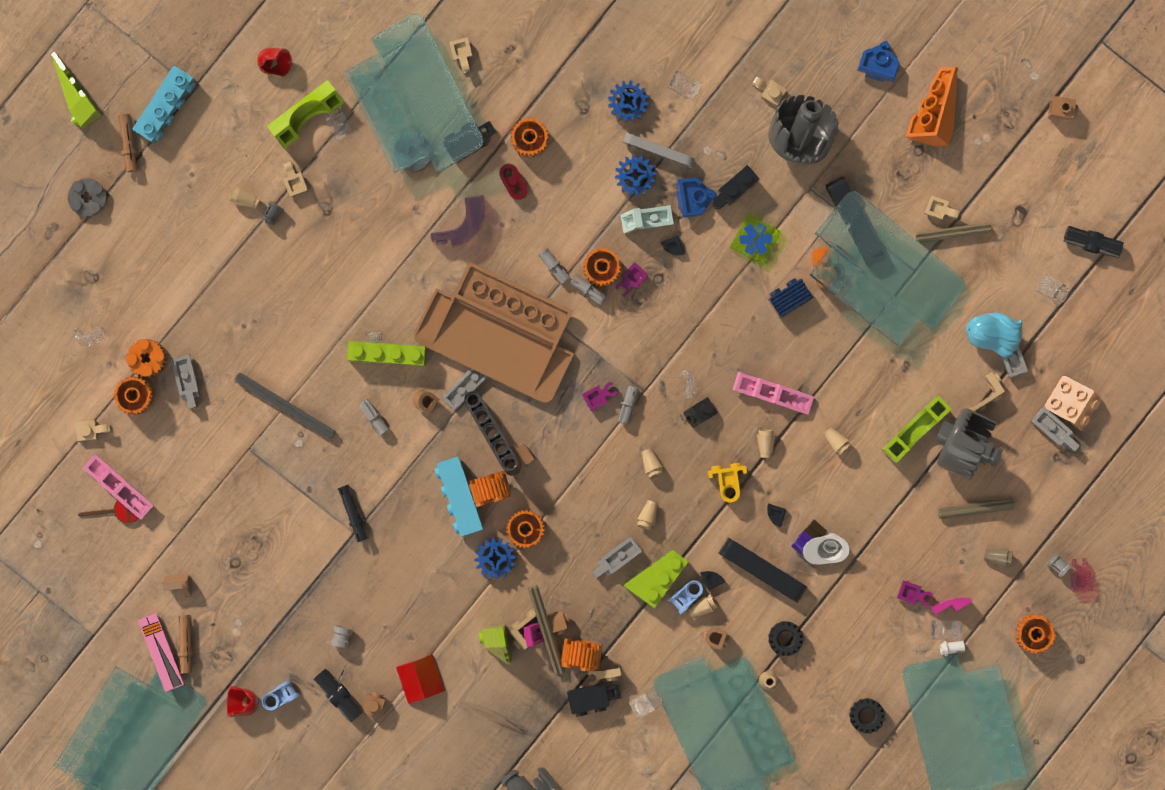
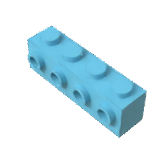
[132,65,196,144]
[435,456,483,537]

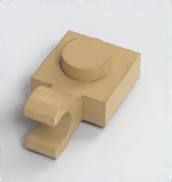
[449,37,473,74]
[752,77,787,106]
[283,162,308,197]
[924,195,960,220]
[76,420,111,441]
[587,667,621,685]

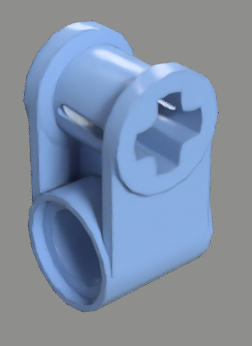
[667,580,703,615]
[262,679,300,710]

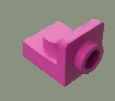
[524,622,544,647]

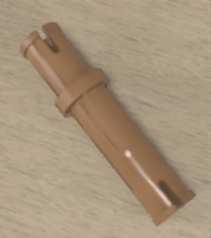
[118,114,138,172]
[177,615,193,673]

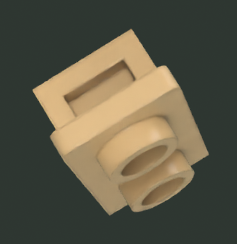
[970,372,1005,413]
[509,608,536,650]

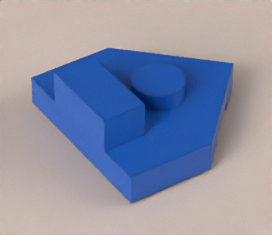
[857,41,900,82]
[676,177,717,218]

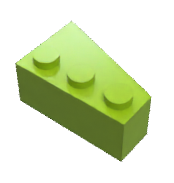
[623,550,689,608]

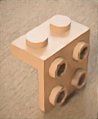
[1045,376,1101,431]

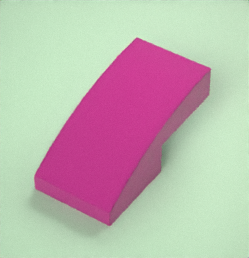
[929,598,972,615]

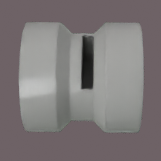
[330,626,353,649]

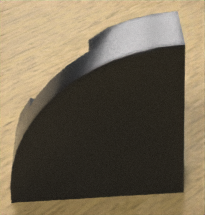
[660,236,685,255]
[767,503,786,528]
[700,571,725,590]

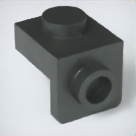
[683,397,718,428]

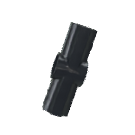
[1063,226,1124,258]
[313,668,364,722]

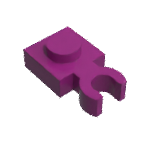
[615,262,648,297]
[582,382,618,411]
[896,580,933,606]

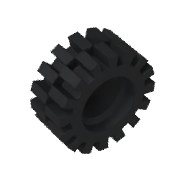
[768,621,804,656]
[849,698,885,734]

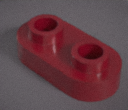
[499,164,528,200]

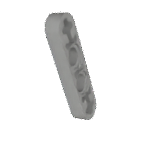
[623,133,695,168]

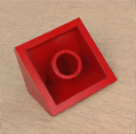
[396,655,445,704]

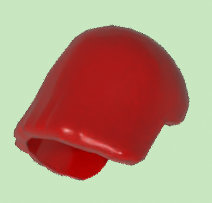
[257,48,292,77]
[227,686,258,718]

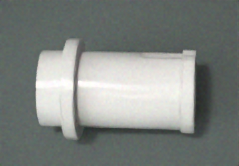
[939,640,965,656]

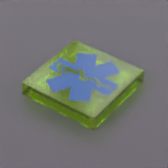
[730,214,782,265]

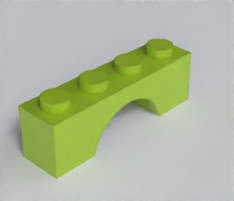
[267,80,345,149]
[347,341,426,367]
[881,395,952,463]

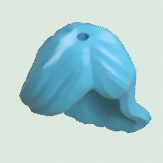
[966,312,1023,357]

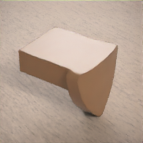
[162,574,191,598]

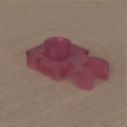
[1070,558,1093,592]

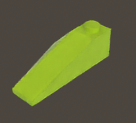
[51,52,102,129]
[479,624,511,664]

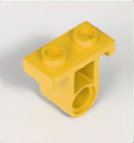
[707,463,747,503]

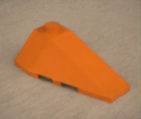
[906,67,958,146]

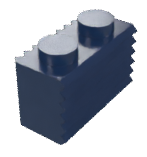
[768,278,813,319]

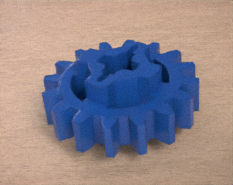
[608,80,649,122]
[615,154,656,197]
[474,538,516,579]

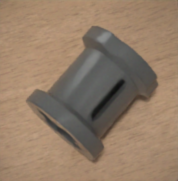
[260,201,284,226]

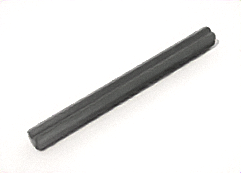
[235,373,336,439]

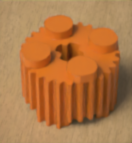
[510,117,549,158]
[583,247,621,287]
[126,339,167,378]
[113,376,155,415]
[468,471,511,507]
[506,510,545,548]
[1014,614,1056,654]
[561,638,603,672]

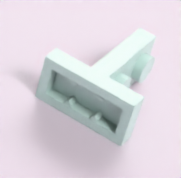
[620,205,674,234]

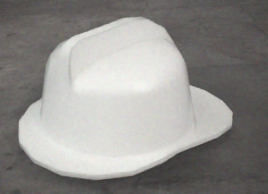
[803,533,850,565]

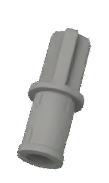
[538,248,569,284]
[570,274,606,304]
[618,386,640,425]
[359,399,389,436]

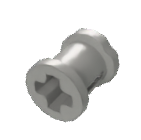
[1046,552,1072,578]

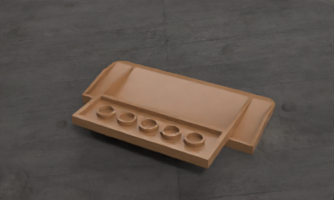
[414,261,574,402]

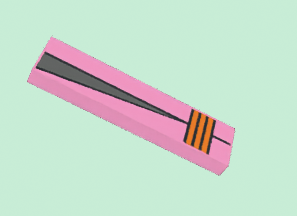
[138,613,184,692]

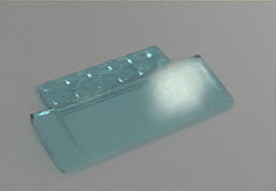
[344,14,483,174]
[810,191,965,347]
[902,653,1028,790]
[654,656,795,790]
[54,666,205,790]

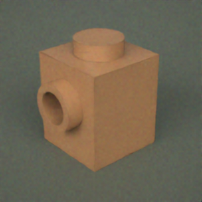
[1048,96,1078,121]
[507,443,535,469]

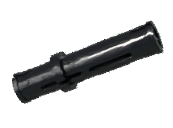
[338,484,369,543]

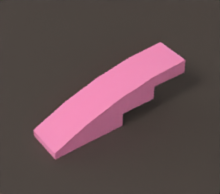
[732,372,814,415]
[83,454,154,520]

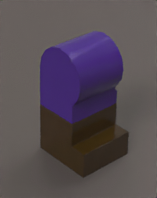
[791,519,827,556]

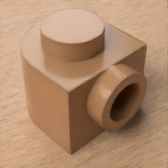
[412,390,439,415]
[547,610,570,636]
[705,628,729,650]
[363,691,386,716]

